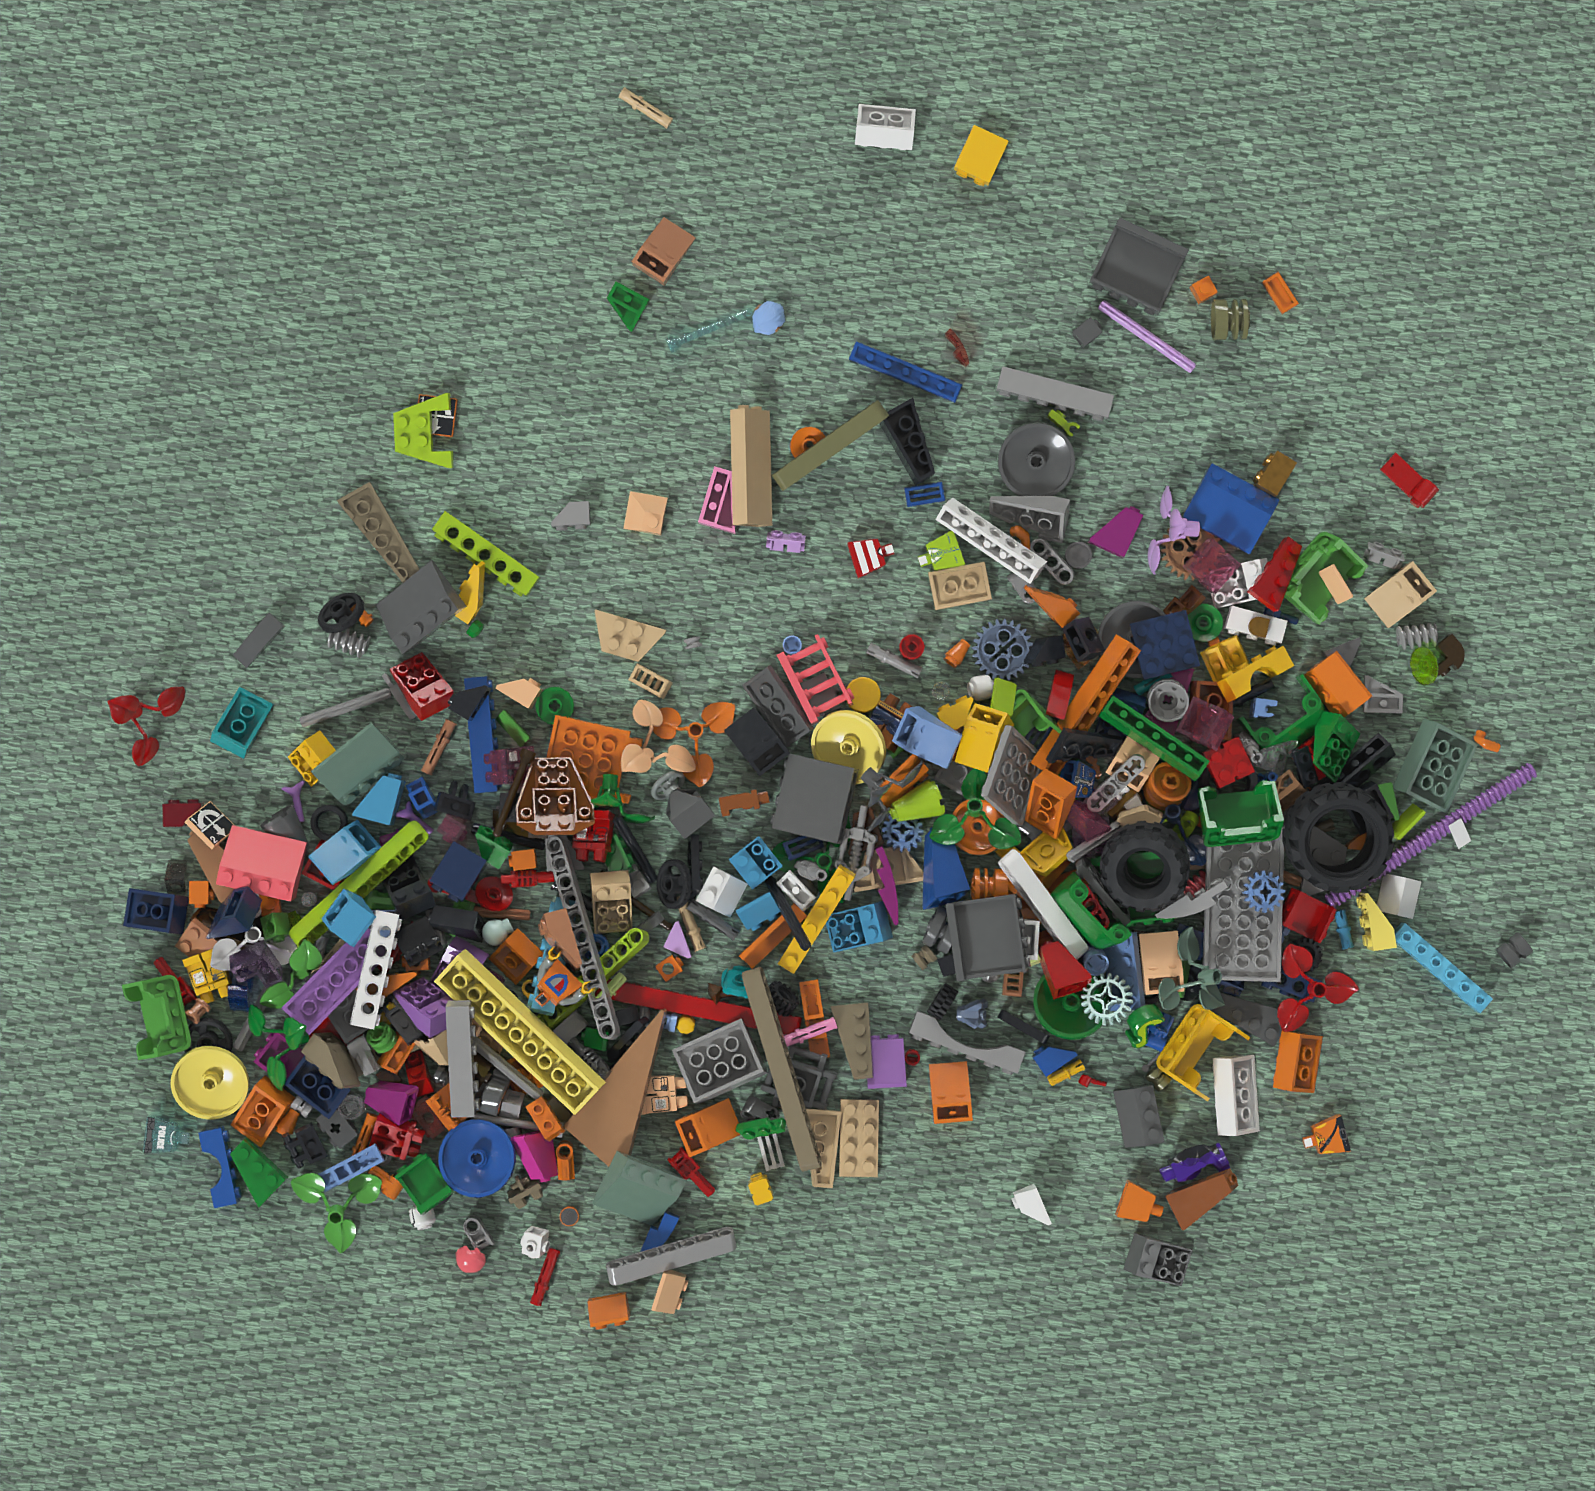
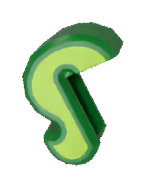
[1125,1004,1165,1048]

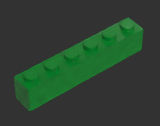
[1099,696,1210,781]

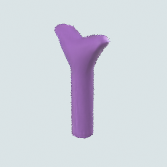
[282,781,305,822]
[395,801,434,835]

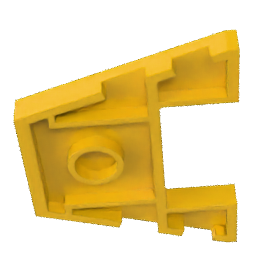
[995,827,1073,877]

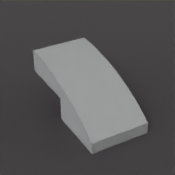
[629,864,652,899]

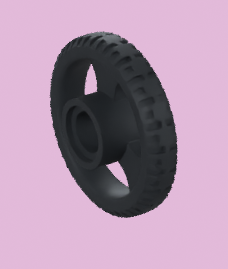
[318,593,364,633]
[656,859,692,909]
[184,1017,233,1053]

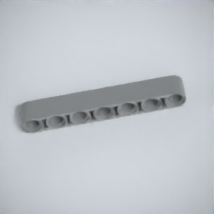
[606,1227,737,1285]

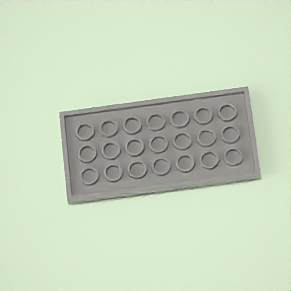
[1203,827,1285,982]

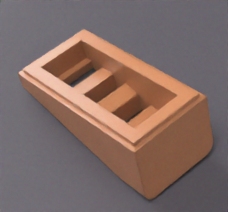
[1002,972,1024,997]

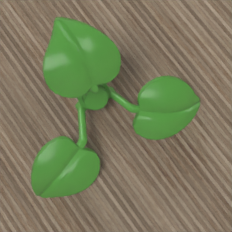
[260,939,322,1009]
[291,1173,382,1253]

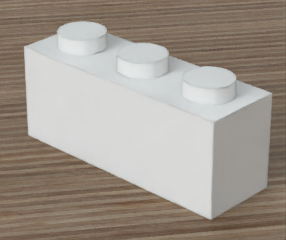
[1224,606,1288,646]

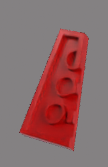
[1247,537,1302,612]

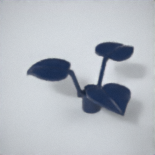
[1160,779,1207,866]

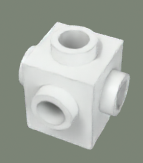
[520,1226,550,1258]

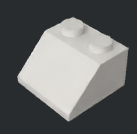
[696,866,748,917]

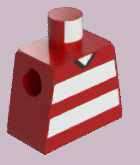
[847,539,894,579]

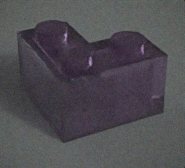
[229,940,283,988]

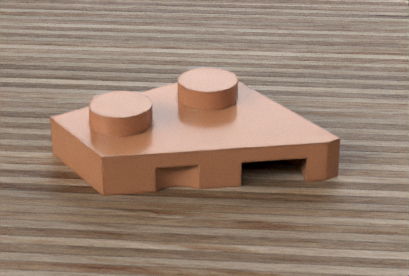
[175,918,222,957]

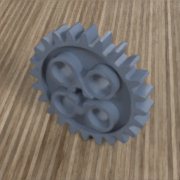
[971,619,1033,681]

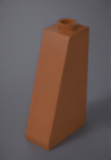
[1166,1168,1238,1231]

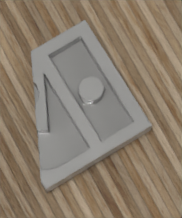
[1363,675,1403,714]

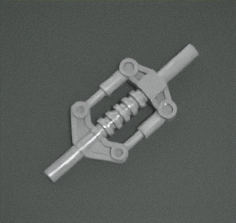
[835,805,878,901]

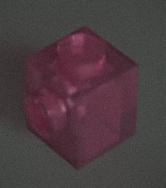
[436,815,468,844]

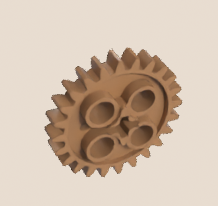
[1160,528,1222,581]

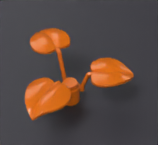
[653,702,735,787]

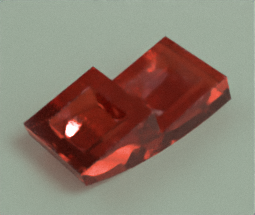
[944,328,969,368]

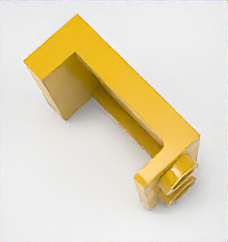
[954,125,1009,186]

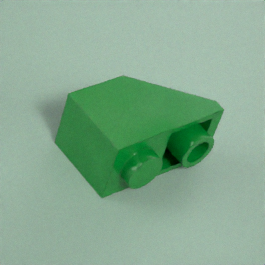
[475,825,513,869]

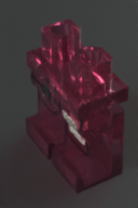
[483,746,534,785]

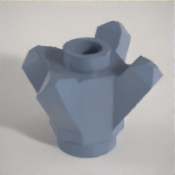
[957,998,988,1029]

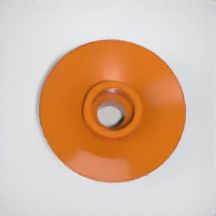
[790,427,825,458]

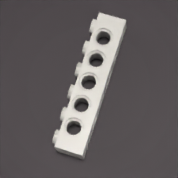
[936,498,1047,584]
[350,910,402,1029]

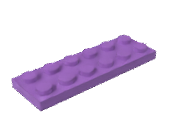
[282,928,386,1035]

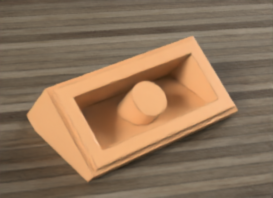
[1319,564,1353,604]

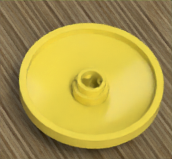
[811,710,886,784]
[171,1046,249,1119]

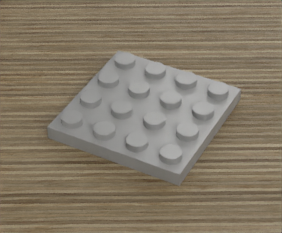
[981,725,1042,827]

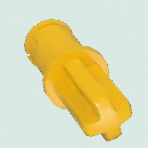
[1047,1059,1085,1086]

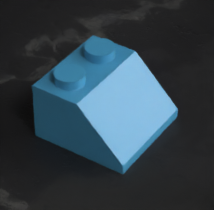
[736,891,781,931]

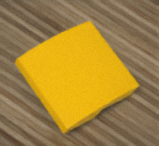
[1200,635,1250,682]

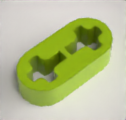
[1172,811,1199,841]

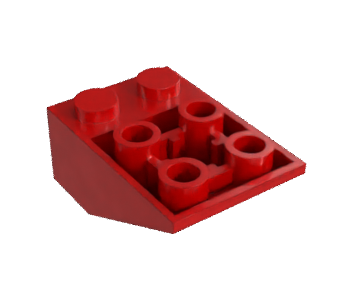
[390,652,453,721]

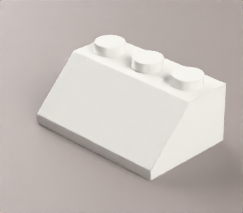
[855,104,916,150]

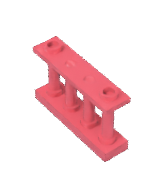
[777,634,854,725]

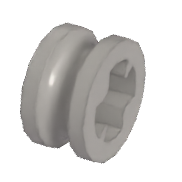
[684,636,702,650]

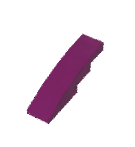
[875,845,898,925]

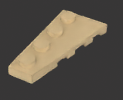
[806,1108,841,1188]

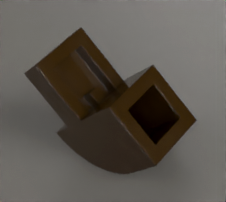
[1430,634,1465,677]

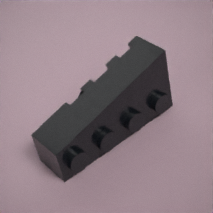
[879,398,935,486]

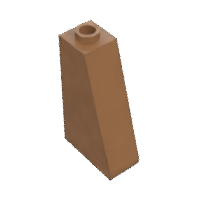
[187,830,234,903]

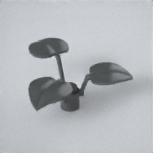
[860,758,923,832]

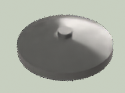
[998,422,1075,496]
[1098,601,1166,678]

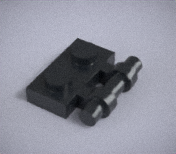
[282,1122,328,1168]

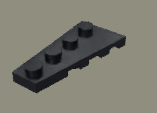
[1046,728,1124,763]

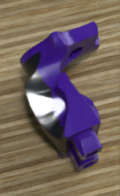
[1159,1142,1231,1182]

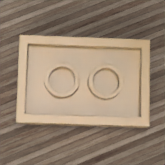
[928,562,992,610]

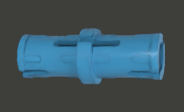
[1335,909,1354,949]

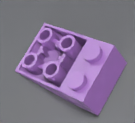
[429,936,489,995]
[393,977,453,1038]

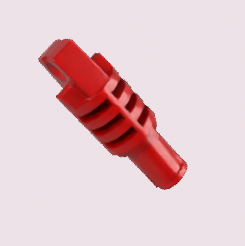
[501,869,554,888]

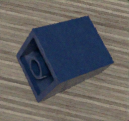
[429,841,487,903]

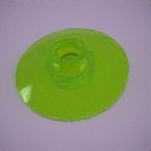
[1410,647,1438,685]

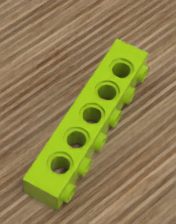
[432,511,540,597]

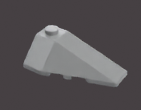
[989,496,1070,543]

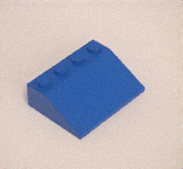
[1182,463,1279,554]

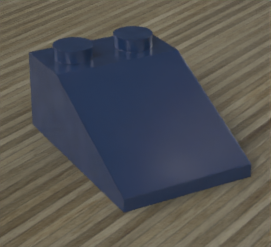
[123,888,189,935]
[284,1055,352,1119]

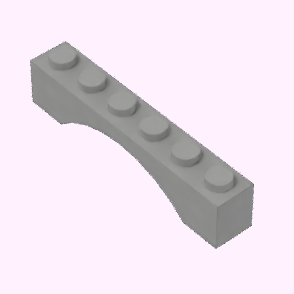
[909,1011,1025,1075]

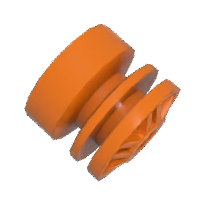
[971,868,1008,900]

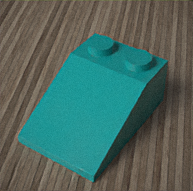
[210,687,274,759]

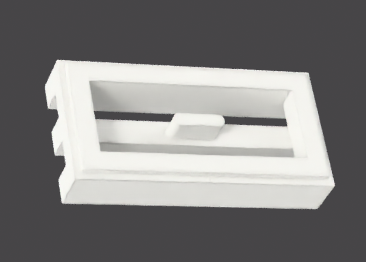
[757,1133,785,1171]

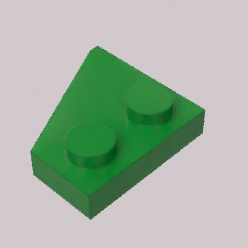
[607,281,650,332]

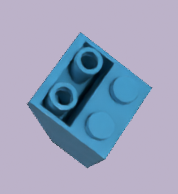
[729,836,782,890]
[322,889,376,947]

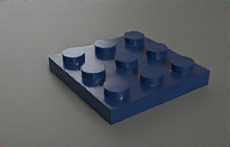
[1129,610,1200,680]

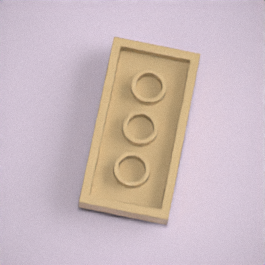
[839,1099,879,1177]

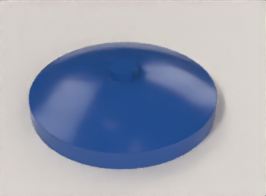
[438,1120,516,1197]

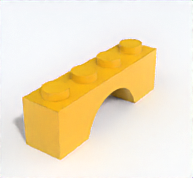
[1216,646,1294,703]

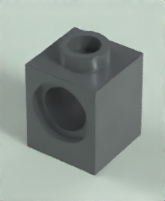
[1071,317,1102,348]

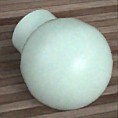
[482,918,514,946]

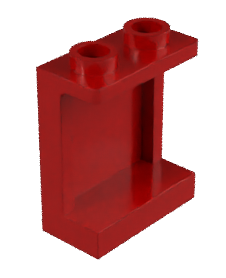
[1282,888,1337,943]

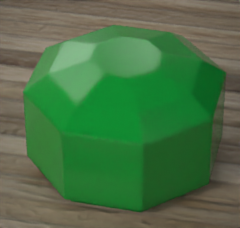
[466,620,484,638]

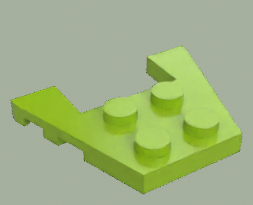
[393,393,454,468]

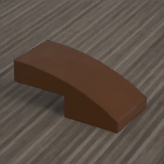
[1163,585,1206,615]

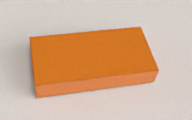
[1261,272,1299,314]

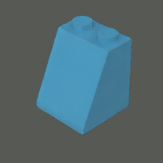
[352,773,406,825]

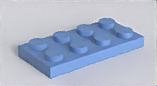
[1103,932,1145,1011]

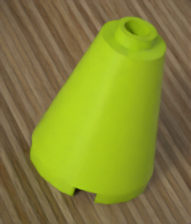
[890,779,945,822]

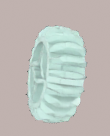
[1081,973,1133,1026]

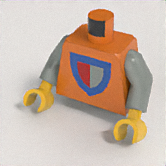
[535,946,595,1007]

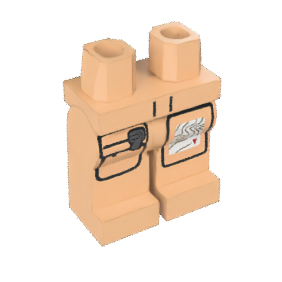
[641,1075,688,1115]

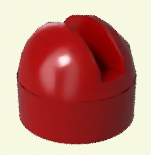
[905,1049,920,1066]

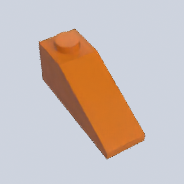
[1023,585,1080,628]

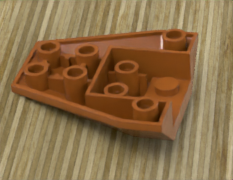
[516,757,595,835]

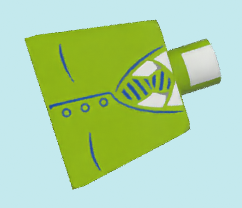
[917,531,965,571]

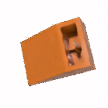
[929,1061,973,1124]
[675,1098,741,1157]

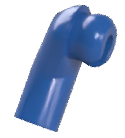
[1257,772,1278,783]

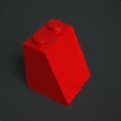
[1039,940,1092,1000]

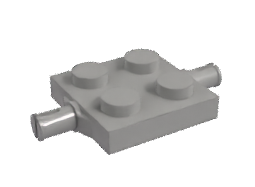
[790,672,847,720]

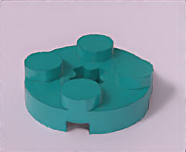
[721,966,751,999]

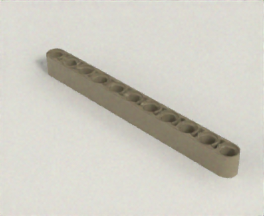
[742,967,822,1172]

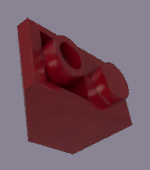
[162,799,204,827]

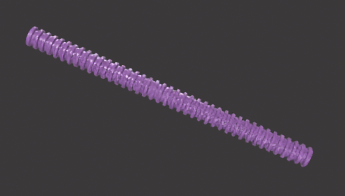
[1325,763,1537,908]

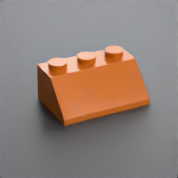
[1304,651,1372,717]
[880,754,929,809]
[1273,1031,1323,1093]

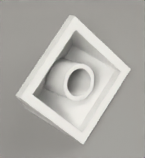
[1376,874,1421,919]

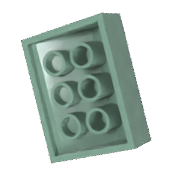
[1393,719,1478,814]
[311,722,405,806]
[592,1151,687,1225]

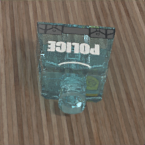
[143,1115,190,1153]

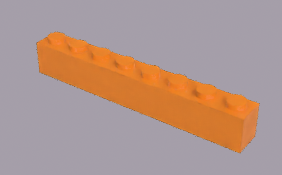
[1030,634,1141,775]

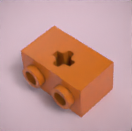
[525,1096,565,1141]

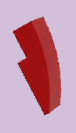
[1045,670,1074,720]

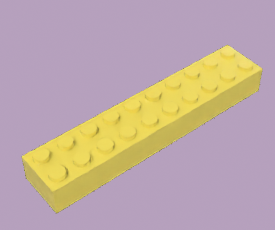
[434,949,606,1115]

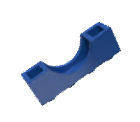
[198,1126,242,1208]

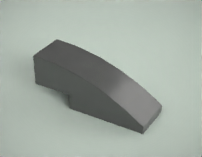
[233,613,285,668]

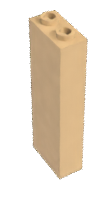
[730,405,772,527]

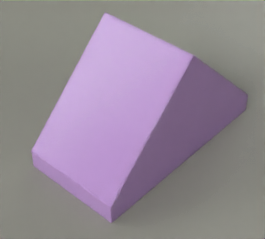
[664,920,692,958]

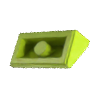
[990,678,1017,717]
[1392,803,1426,840]

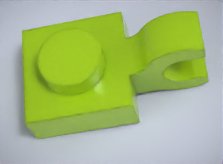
[1047,409,1080,437]

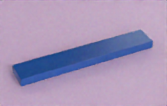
[849,341,962,403]

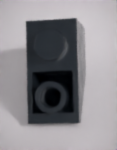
[1024,635,1066,667]

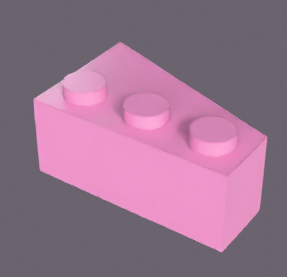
[698,466,736,534]

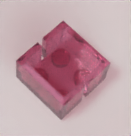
[1183,538,1241,594]
[1176,697,1234,751]

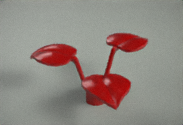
[107,686,185,767]
[1277,944,1359,1032]

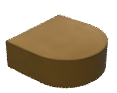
[1248,617,1270,638]

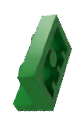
[605,833,635,873]

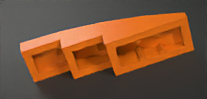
[799,979,830,1058]

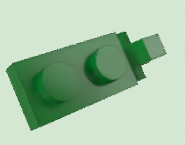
[736,1118,786,1140]

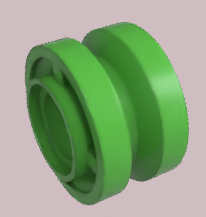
[366,1022,398,1053]

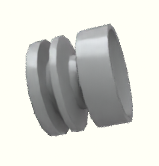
[1147,678,1189,722]

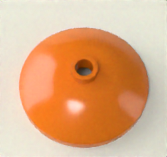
[952,800,1005,855]

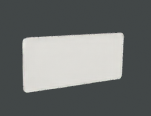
[1449,818,1471,849]

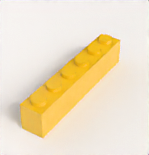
[778,864,856,974]

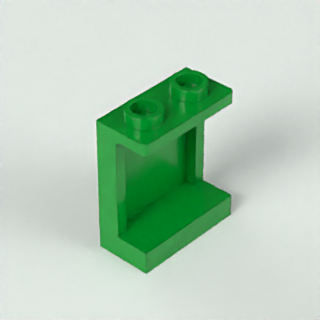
[394,1153,455,1215]

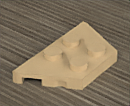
[595,609,666,662]
[854,847,924,892]

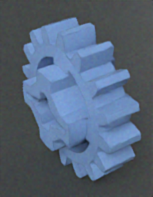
[882,815,923,853]
[1242,871,1285,913]

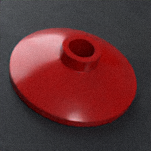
[475,876,513,912]

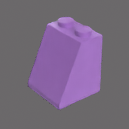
[867,1034,907,1089]

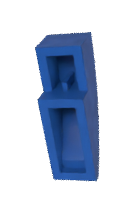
[640,1211,680,1252]

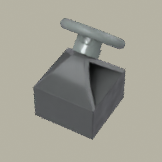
[651,771,715,839]

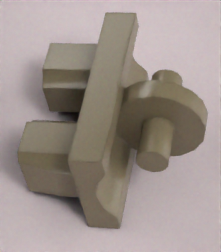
[507,1175,543,1209]

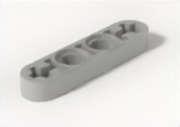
[1087,754,1146,812]

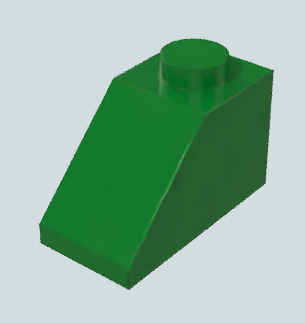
[581,1026,610,1051]

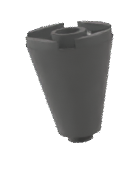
[260,804,310,856]

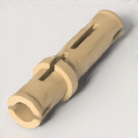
[618,87,673,129]
[676,896,706,952]

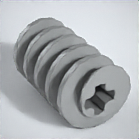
[1396,623,1438,650]
[328,629,371,658]

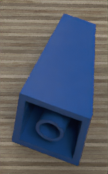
[922,827,970,910]

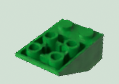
[1313,711,1360,783]

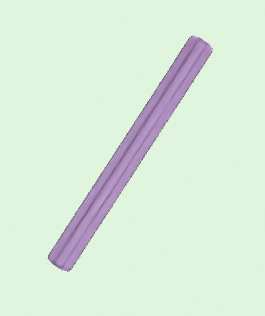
[1098,300,1196,373]

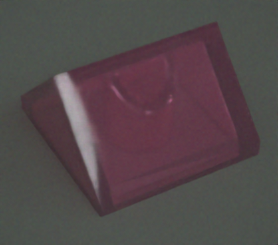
[1066,799,1112,842]

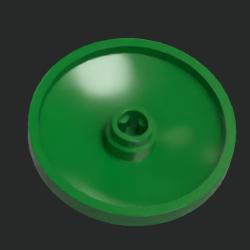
[1033,965,1111,1040]

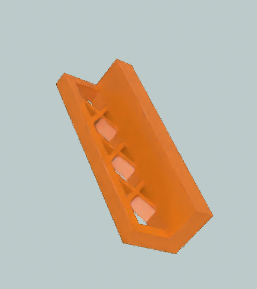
[739,903,807,969]

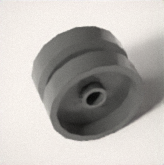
[922,905,951,954]

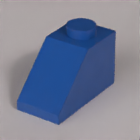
[1032,1045,1078,1077]

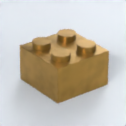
[1252,451,1297,497]

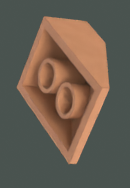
[538,908,582,972]

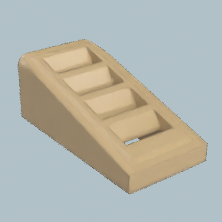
[628,663,673,699]

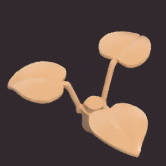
[621,700,696,773]

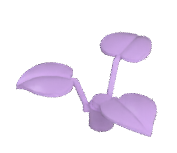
[1148,486,1200,575]

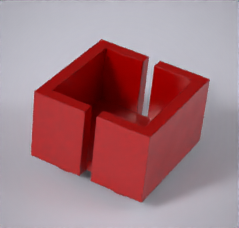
[1201,737,1255,788]

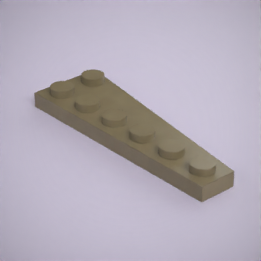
[337,482,420,583]

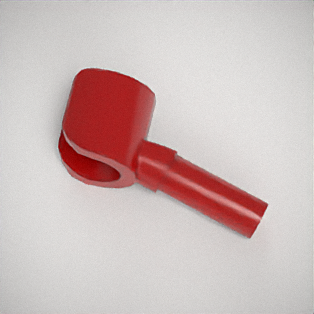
[1078,1074,1107,1088]

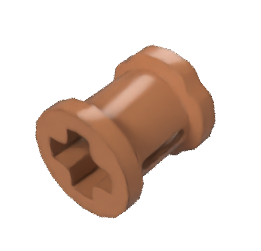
[185,998,211,1024]

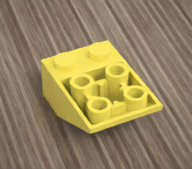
[1356,892,1397,951]

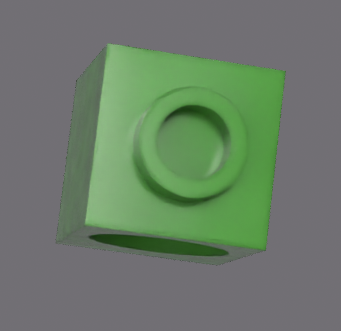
[260,912,291,943]

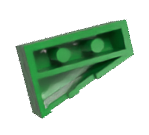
[230,1138,288,1208]

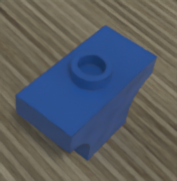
[406,777,437,819]

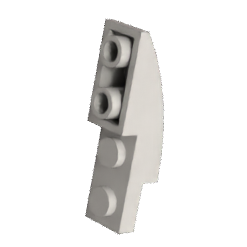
[1155,877,1230,919]

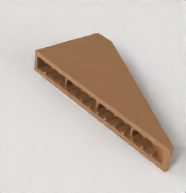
[563,1008,668,1167]

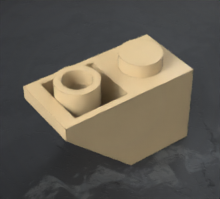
[1117,804,1163,827]

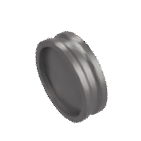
[1065,542,1092,569]

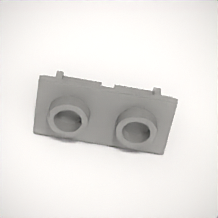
[1363,541,1405,570]

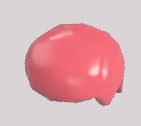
[456,1246,486,1273]

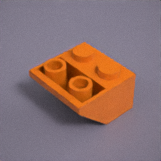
[587,1292,630,1330]

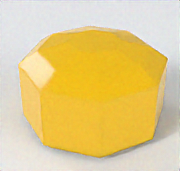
[676,1014,696,1034]

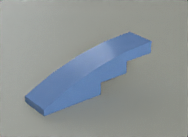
[318,1143,385,1192]

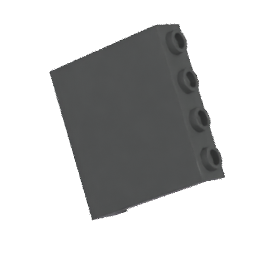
[1089,217,1189,316]
[771,754,859,845]
[946,894,1031,981]

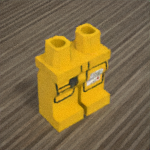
[182,949,232,1004]

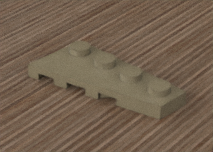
[830,1003,873,1080]

